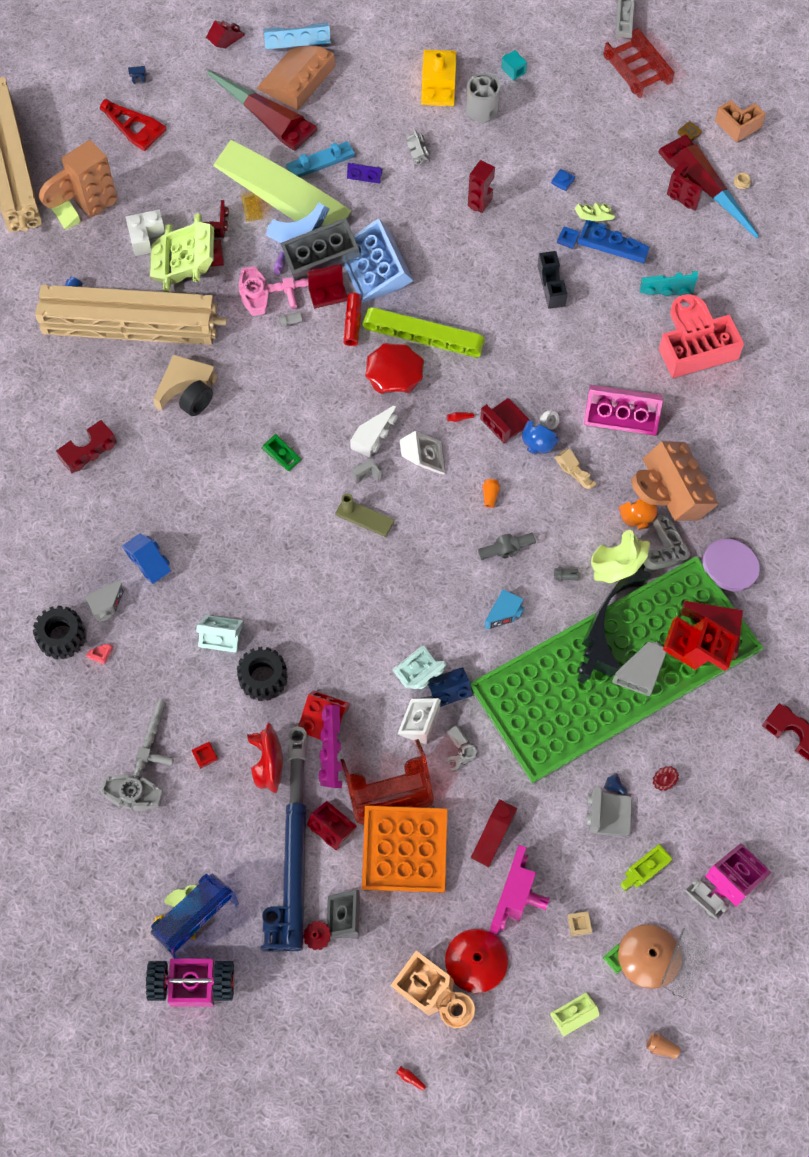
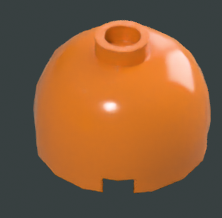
[619,499,657,530]

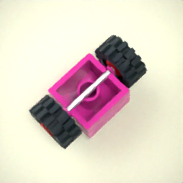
[146,959,234,1007]

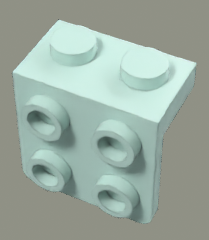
[392,646,447,689]

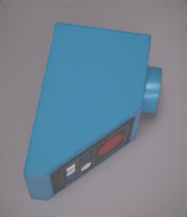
[484,590,525,629]

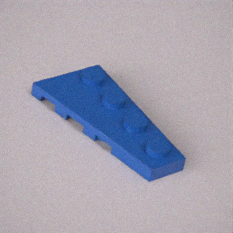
[578,220,650,264]

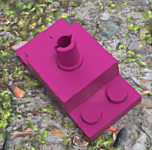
[705,843,771,907]
[490,845,550,935]

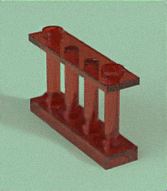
[603,28,675,98]

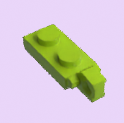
[620,844,673,891]

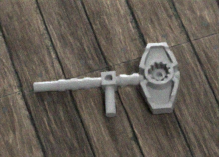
[100,700,174,811]

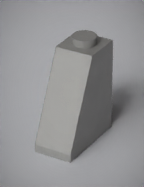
[612,642,666,697]

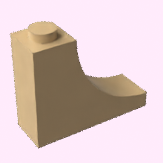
[153,355,217,410]

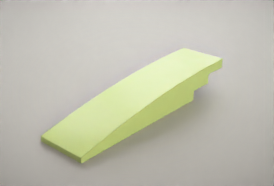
[213,140,351,227]

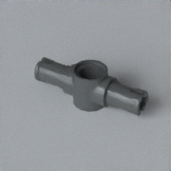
[478,532,536,560]

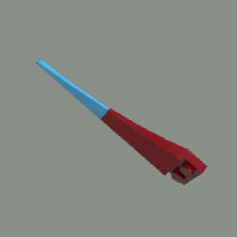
[658,134,759,238]

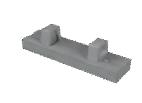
[615,0,634,38]

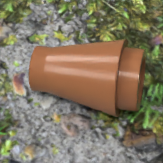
[646,1033,680,1059]

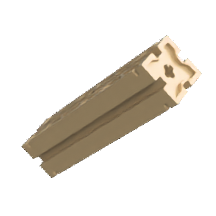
[0,77,42,232]
[35,285,227,345]

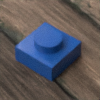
[551,169,575,191]
[557,226,580,249]

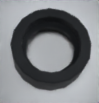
[179,380,213,417]

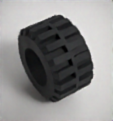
[33,606,86,659]
[237,647,288,701]

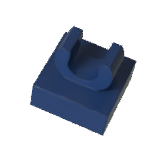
[128,66,147,84]

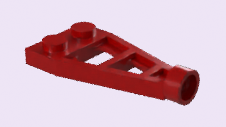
[100,99,166,151]

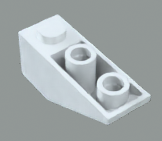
[350,406,398,458]

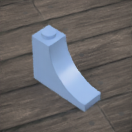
[266,203,330,243]

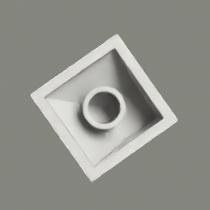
[400,431,445,474]

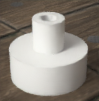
[540,410,559,430]

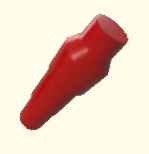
[446,412,474,422]
[396,1066,426,1091]

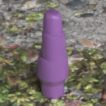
[274,252,285,274]

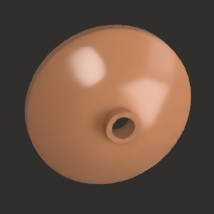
[618,924,681,989]

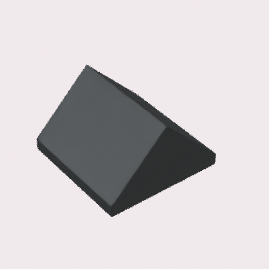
[327,890,360,939]

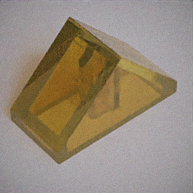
[239,191,263,222]

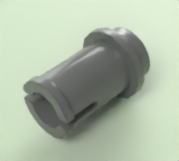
[554,567,579,582]

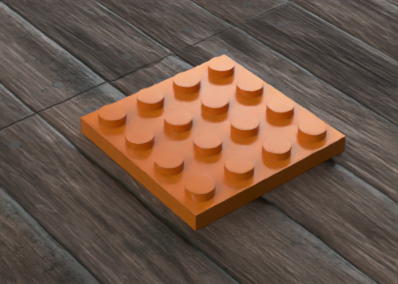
[362,806,447,893]

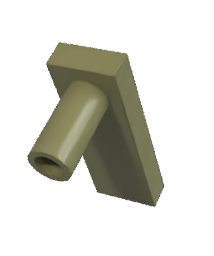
[335,493,394,537]

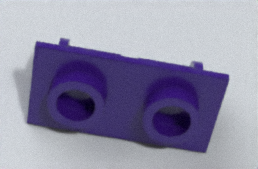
[347,163,383,184]

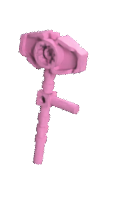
[239,266,308,316]

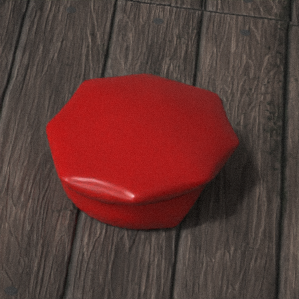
[365,343,424,394]
[247,722,283,793]

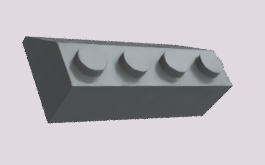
[280,218,360,281]

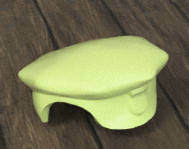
[591,530,650,583]

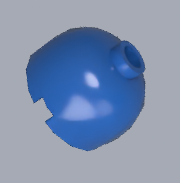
[522,421,560,455]

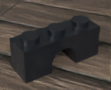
[537,251,567,309]

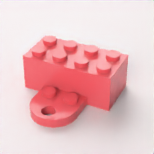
[659,294,744,379]

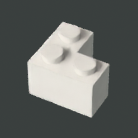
[126,209,165,256]

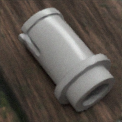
[279,311,302,327]

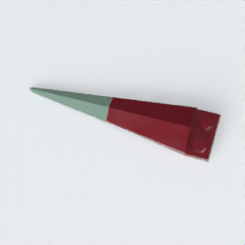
[207,70,317,151]

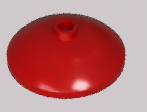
[445,929,508,993]

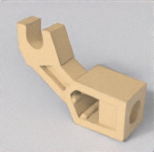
[554,449,596,489]

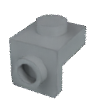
[352,459,382,484]

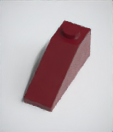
[471,799,517,868]

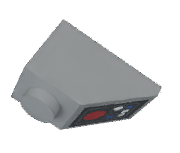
[85,580,124,622]

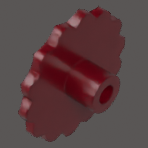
[653,766,679,791]
[303,921,332,950]

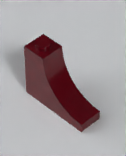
[681,600,743,661]

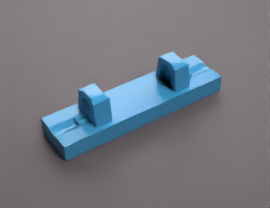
[286,141,355,177]

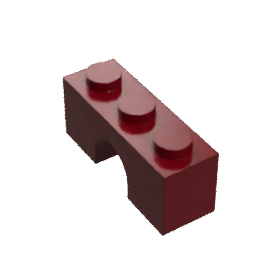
[468,160,495,213]
[56,420,117,474]
[762,703,809,761]

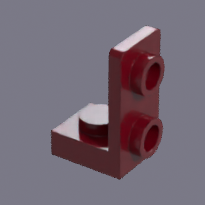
[202,200,229,238]

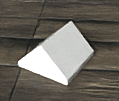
[398,698,440,745]

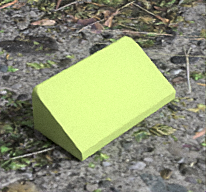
[51,201,81,230]
[550,992,600,1036]

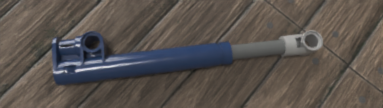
[260,726,307,952]

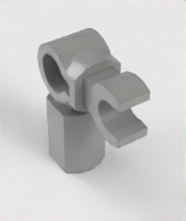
[446,725,477,772]

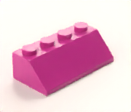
[584,384,663,436]

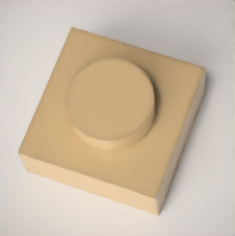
[567,911,592,937]

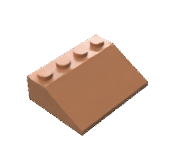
[257,46,335,110]

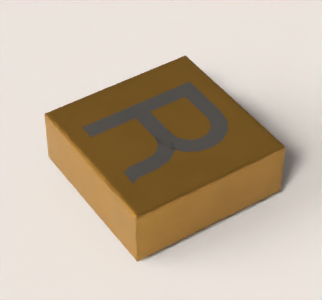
[677,121,702,141]

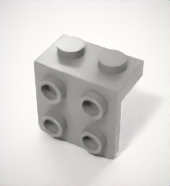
[586,787,632,837]

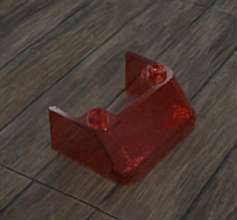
[340,739,434,825]

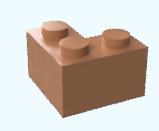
[715,100,766,143]

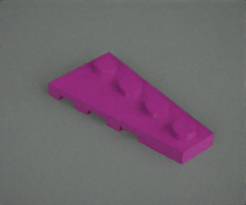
[318,705,342,788]

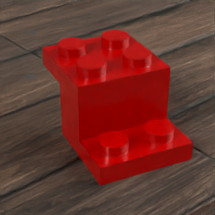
[663,616,739,671]

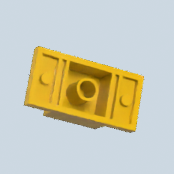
[421,49,456,106]

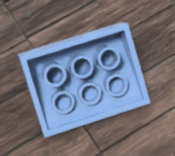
[344,219,414,302]

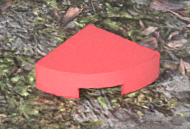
[86,644,113,664]

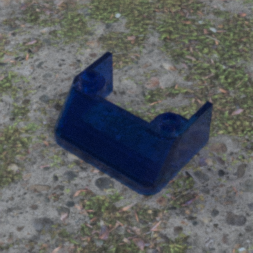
[150,873,239,959]

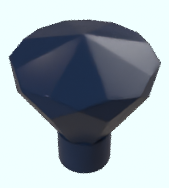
[604,773,627,795]

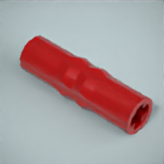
[343,293,362,346]

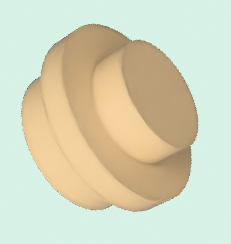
[734,172,751,189]

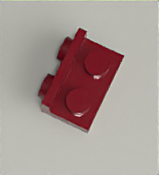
[307,801,357,851]

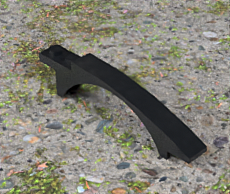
[577,564,651,684]

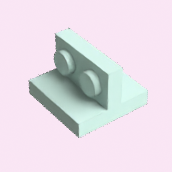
[196,615,244,653]

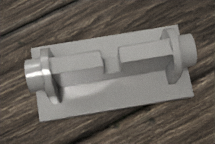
[406,128,430,165]
[685,878,729,920]

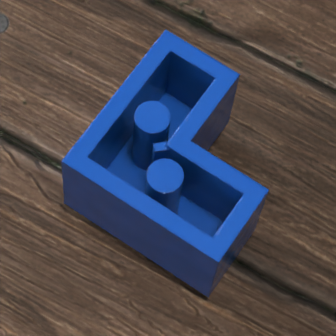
[122,533,171,584]

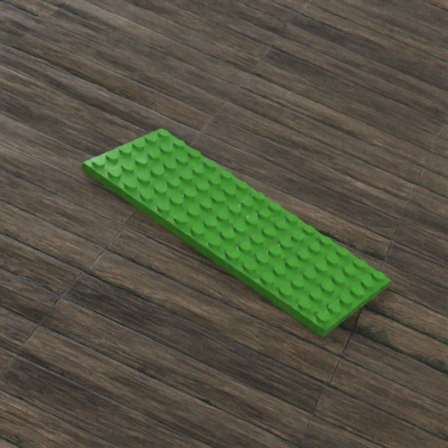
[470,556,764,784]

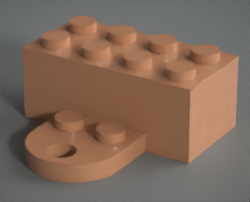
[39,140,118,218]
[631,441,719,521]

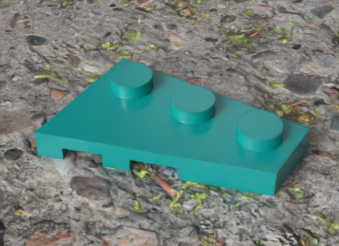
[640,271,698,296]

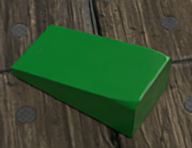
[261,433,302,472]

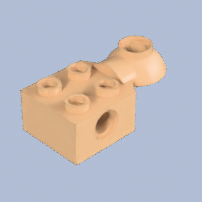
[390,951,475,1028]

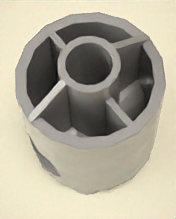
[465,73,501,124]

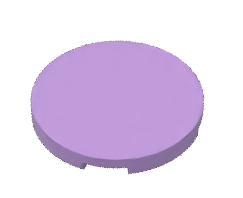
[703,539,760,591]

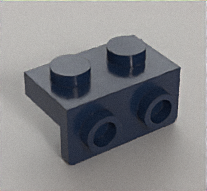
[428,667,473,707]

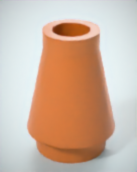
[482,479,501,508]

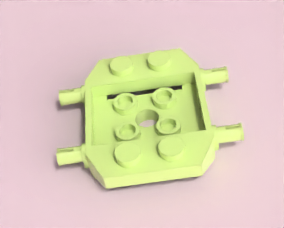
[150,213,214,292]

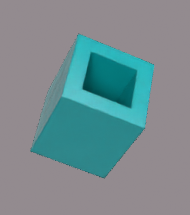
[501,50,527,81]

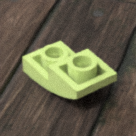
[575,202,615,221]

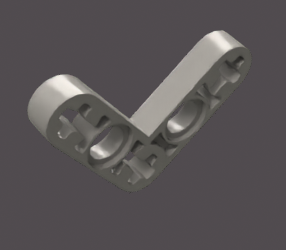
[643,514,690,570]

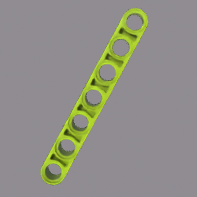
[362,308,485,357]

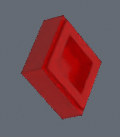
[191,742,218,769]

